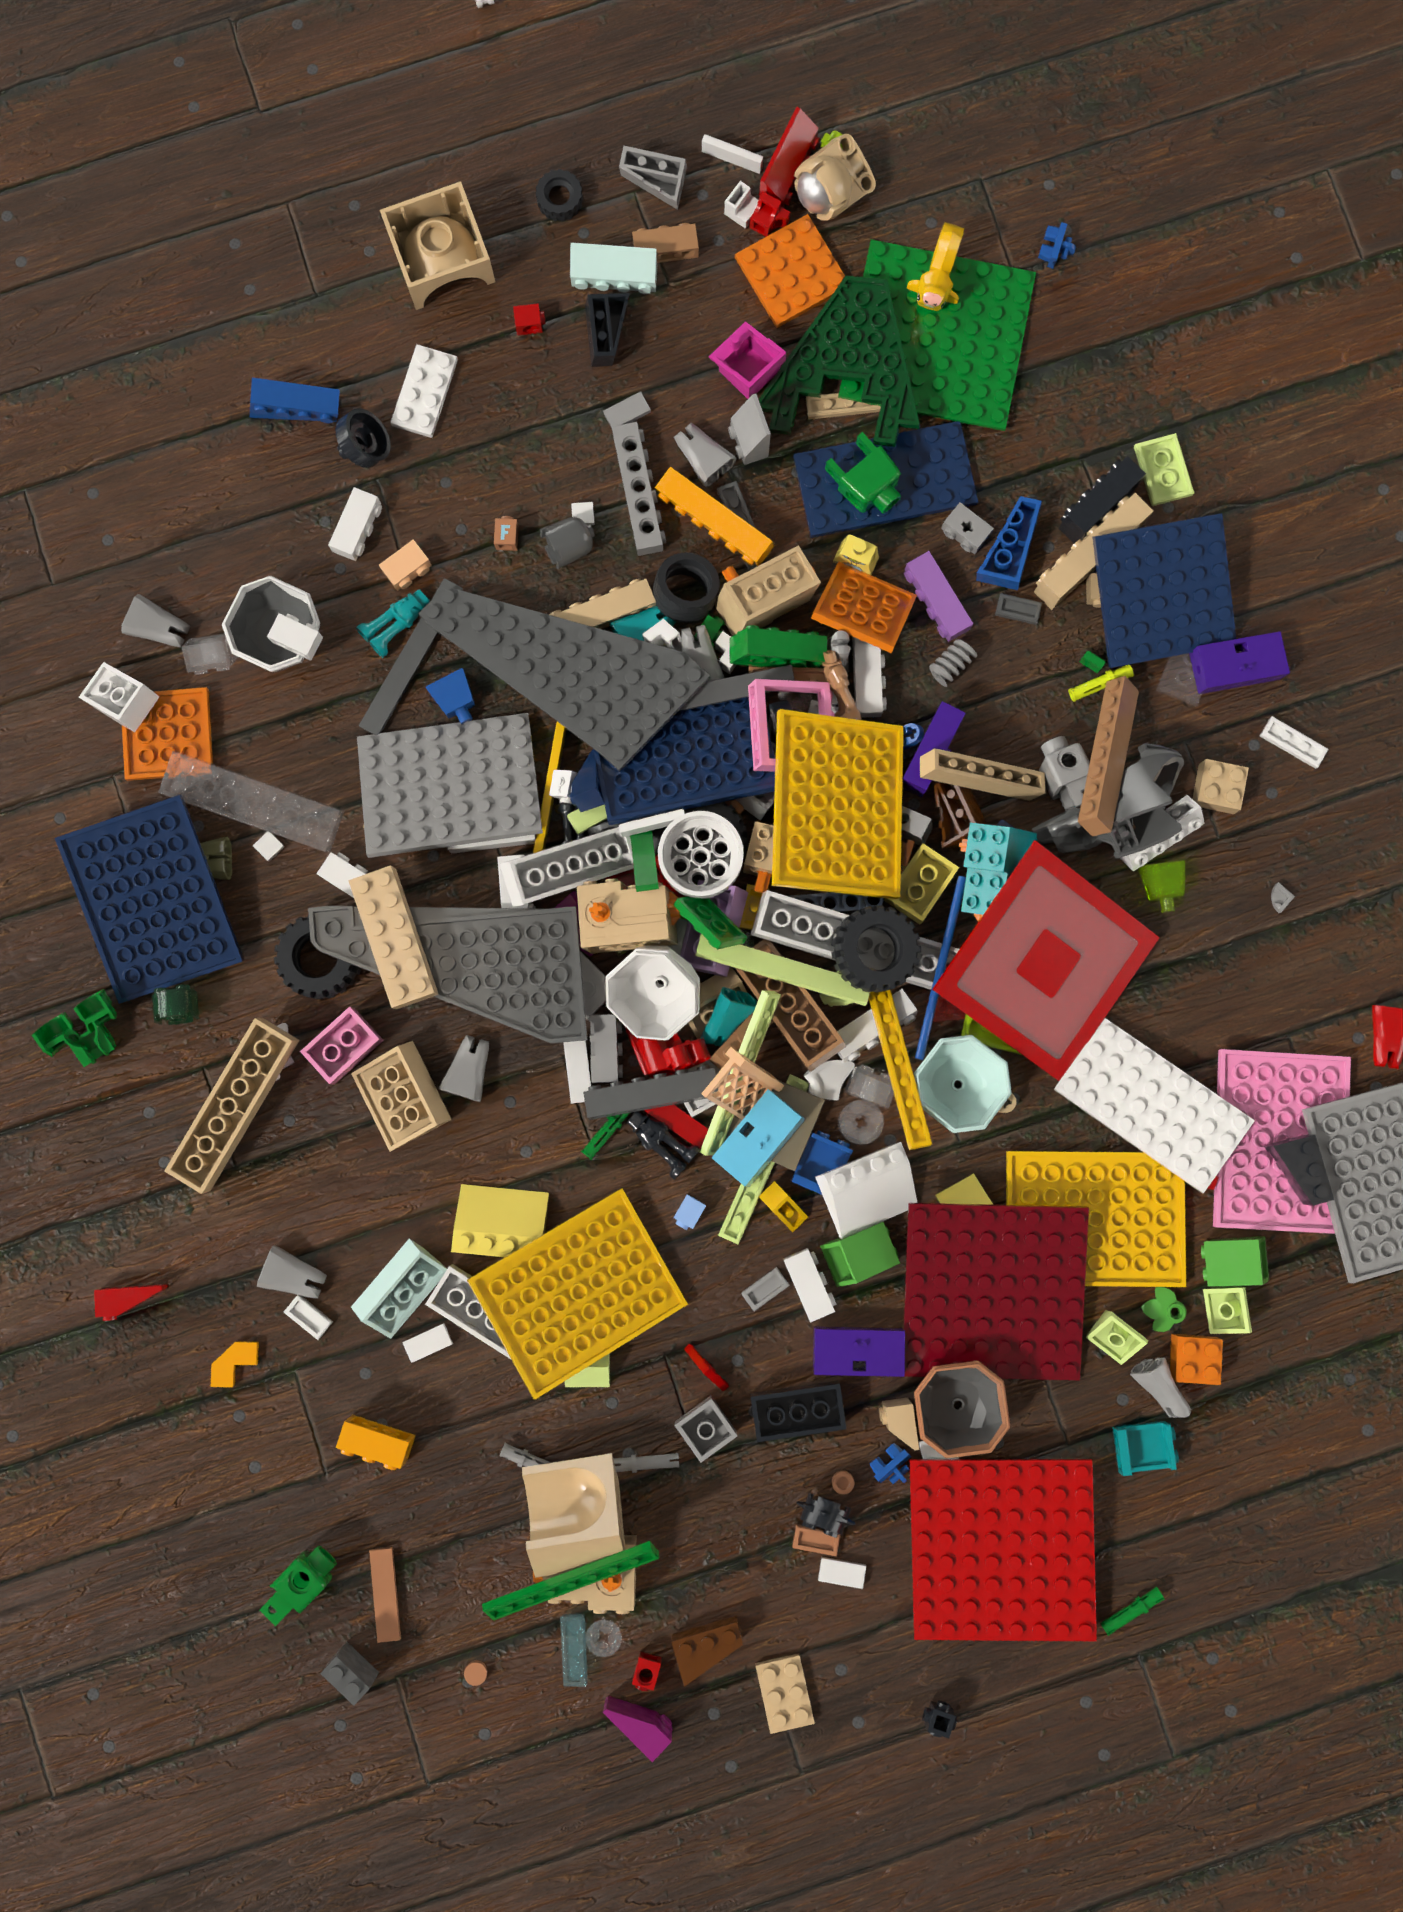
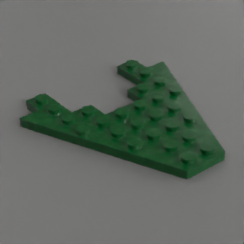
[758,276,920,447]

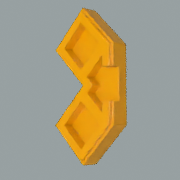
[211,1341,259,1387]

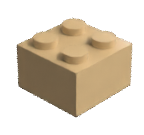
[1192,759,1249,814]

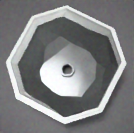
[222,576,320,672]

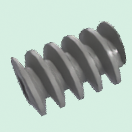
[929,639,978,687]

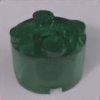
[152,985,200,1025]

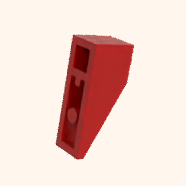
[94,1284,168,1321]

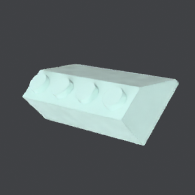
[570,243,658,294]
[351,1239,447,1339]

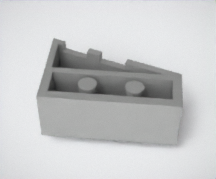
[619,146,687,210]
[589,1014,623,1083]

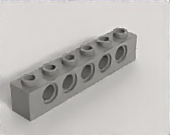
[612,422,666,556]

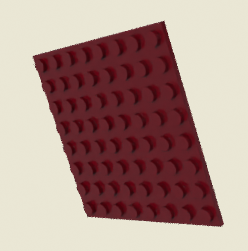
[904,1203,1089,1380]

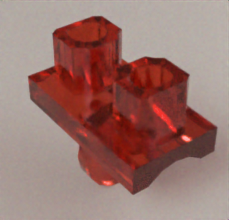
[927,999,966,1022]

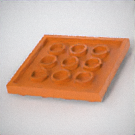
[735,214,845,328]
[811,561,917,653]
[122,687,214,781]

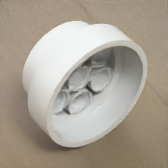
[658,811,744,899]

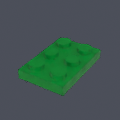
[674,896,748,950]

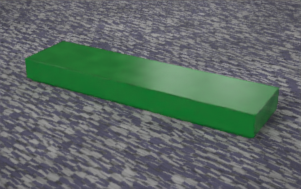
[630,830,659,892]

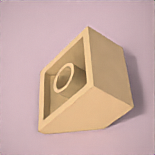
[879,1398,919,1450]

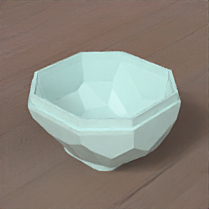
[913,1035,1012,1133]

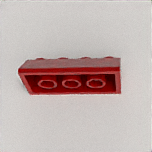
[759,107,820,208]

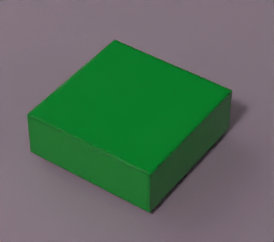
[1079,650,1105,673]

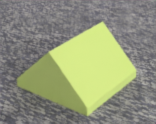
[1203,1286,1252,1334]
[1086,1310,1149,1365]
[565,1353,610,1387]

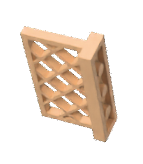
[701,1047,784,1120]

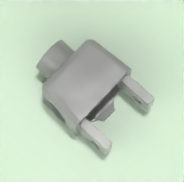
[1039,736,1090,811]

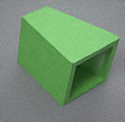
[820,1222,900,1287]
[1201,1236,1269,1286]

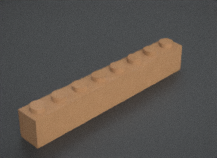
[1078,676,1139,836]

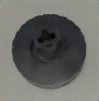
[335,408,391,468]

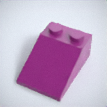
[603,1696,672,1762]

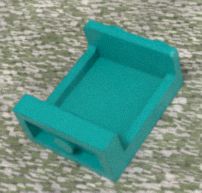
[1112,1421,1179,1476]

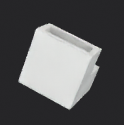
[724,181,758,229]
[642,619,682,652]
[715,631,737,674]

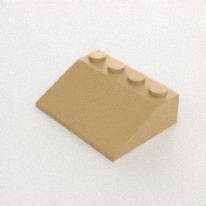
[351,1041,452,1152]

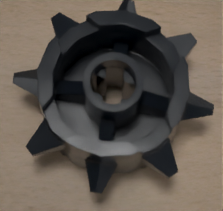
[796,1493,855,1538]

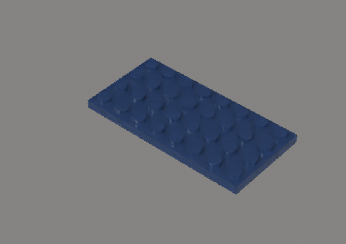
[793,421,978,538]

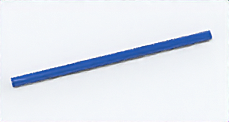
[915,876,966,1060]

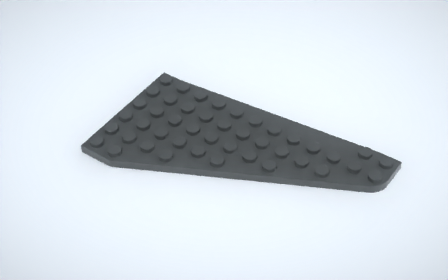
[419,589,710,772]
[308,906,587,1044]

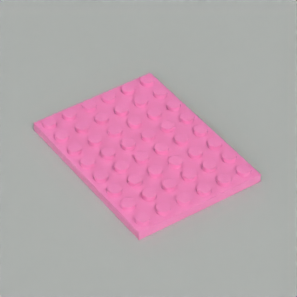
[1213,1049,1351,1234]

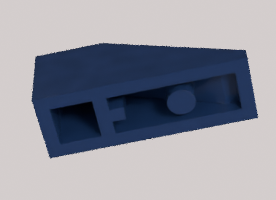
[569,750,605,812]

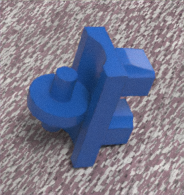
[1038,222,1076,269]
[870,1443,911,1484]

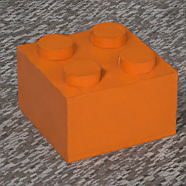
[1170,1334,1223,1385]

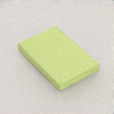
[1134,433,1194,506]

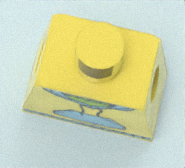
[833,535,879,575]

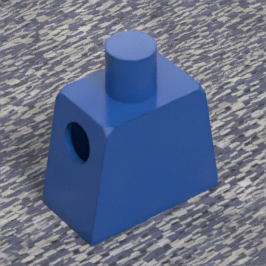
[426,668,475,724]

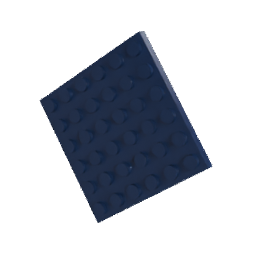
[1092,513,1236,668]

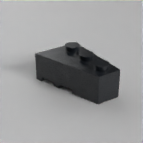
[585,293,630,367]
[1264,1134,1334,1206]

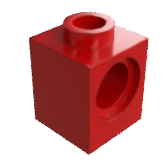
[513,303,546,336]
[632,1651,662,1691]

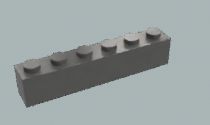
[583,1065,718,1120]

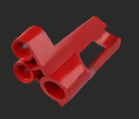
[623,1024,711,1078]

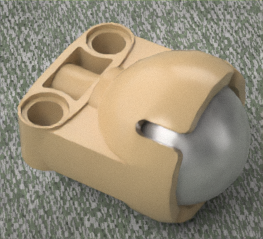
[794,134,876,220]

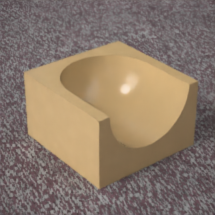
[380,182,495,310]
[522,1453,625,1578]

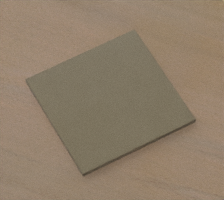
[724,1080,825,1171]

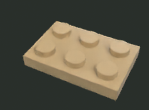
[755,1653,815,1734]

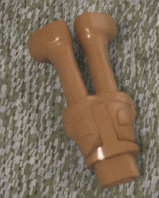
[822,650,862,720]

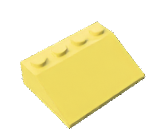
[451,1184,549,1257]

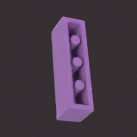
[904,551,973,642]

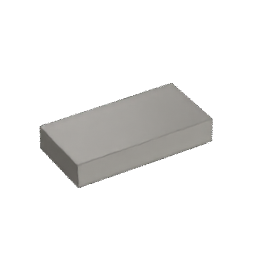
[603,392,651,428]
[741,1267,790,1311]

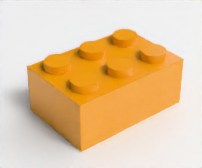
[336,1415,416,1470]

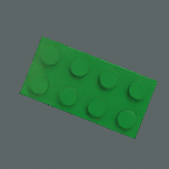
[729,625,827,668]

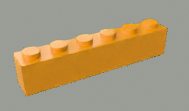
[655,467,774,566]

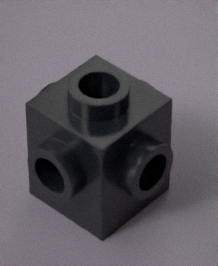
[922,1700,957,1738]

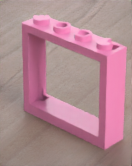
[748,679,834,772]

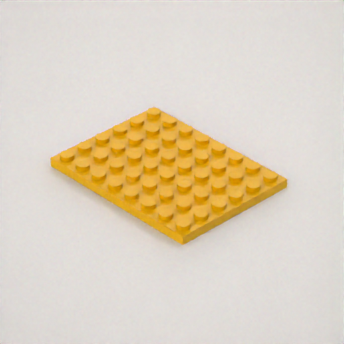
[772,709,903,899]
[1006,1151,1186,1287]
[467,1188,688,1399]

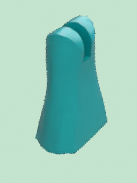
[609,605,677,641]
[701,987,757,1047]

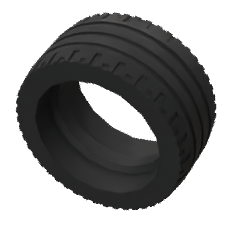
[653,552,720,623]

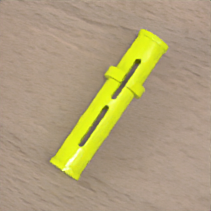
[1068,664,1134,702]

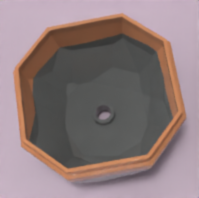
[914,1361,1010,1458]

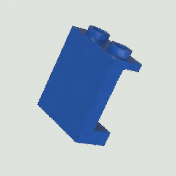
[791,1130,853,1195]

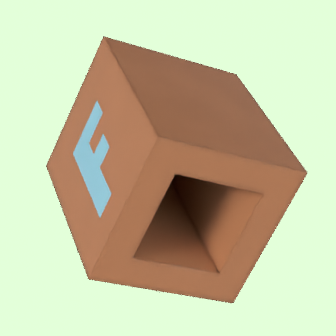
[494,516,519,551]

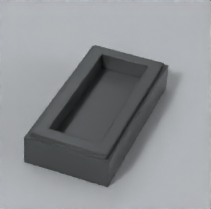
[995,593,1042,625]

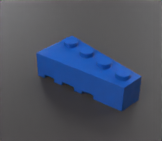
[250,377,340,423]
[976,496,1042,590]

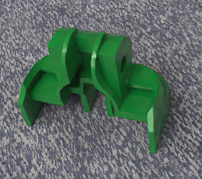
[32,989,117,1067]

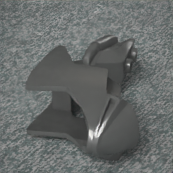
[1032,743,1184,858]

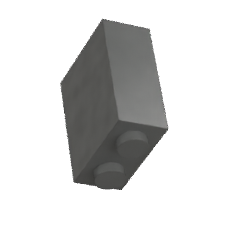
[320,1641,379,1706]

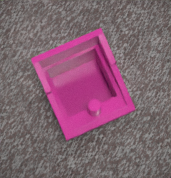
[709,322,786,399]

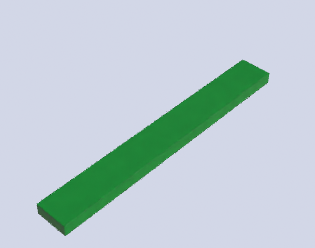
[482,1541,660,1620]

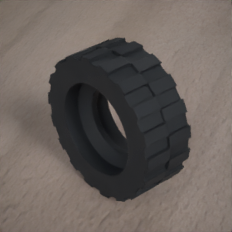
[536,169,583,222]

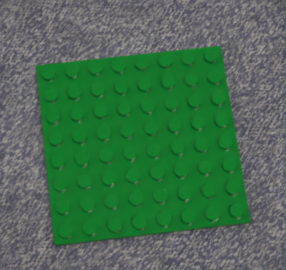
[838,240,1036,431]

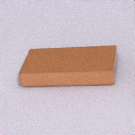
[792,1524,840,1556]

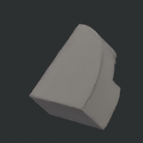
[1271,882,1295,913]

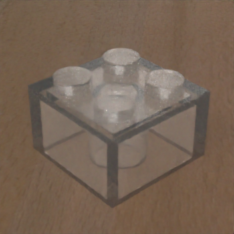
[182,634,238,675]
[844,1065,894,1109]

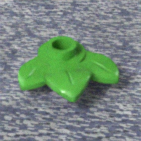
[1141,1287,1187,1332]

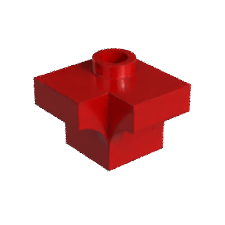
[750,192,790,237]

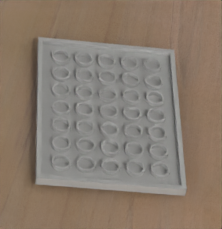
[357,713,543,858]
[1302,1082,1403,1283]

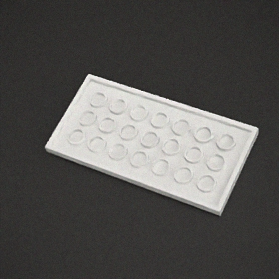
[1054,1018,1255,1194]

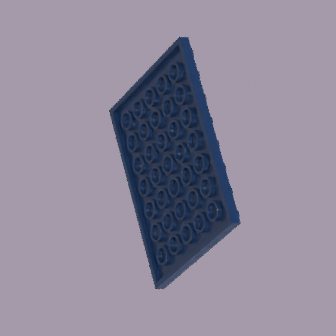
[594,697,775,825]
[55,795,244,1004]

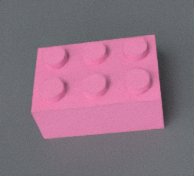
[300,1007,383,1085]

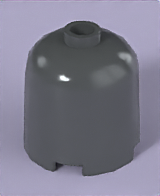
[540,516,595,569]

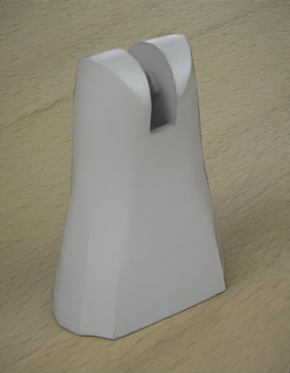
[674,423,736,487]
[121,594,190,647]
[681,625,725,682]
[827,630,850,673]
[438,1035,489,1102]
[257,1245,327,1298]
[1130,1358,1191,1418]

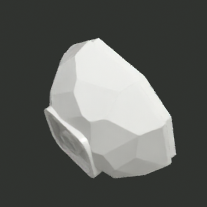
[606,946,700,1040]

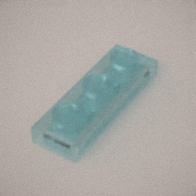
[560,1614,588,1687]

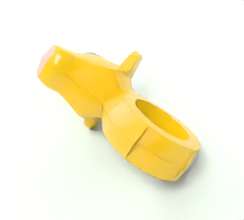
[907,222,964,311]

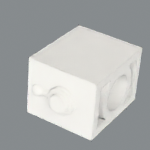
[549,770,578,804]

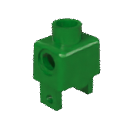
[825,432,902,514]
[260,1545,337,1627]

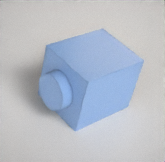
[674,1194,706,1230]

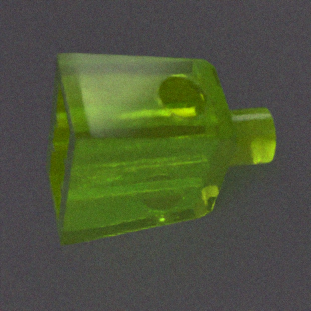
[1139,860,1185,913]

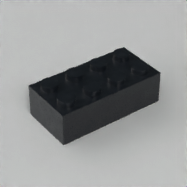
[1059,456,1146,544]
[750,1380,846,1442]

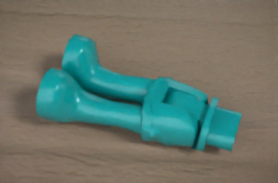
[356,589,430,658]

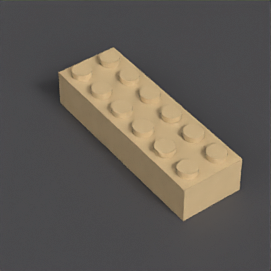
[1034,493,1153,610]
[348,865,439,1009]

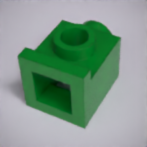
[694,615,725,650]

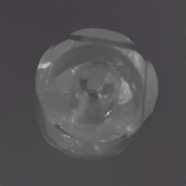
[838,1100,884,1144]

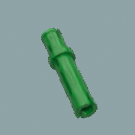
[581,1113,630,1160]
[1100,1586,1165,1636]

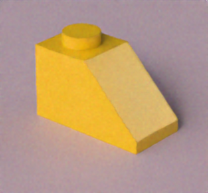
[759,1181,808,1232]

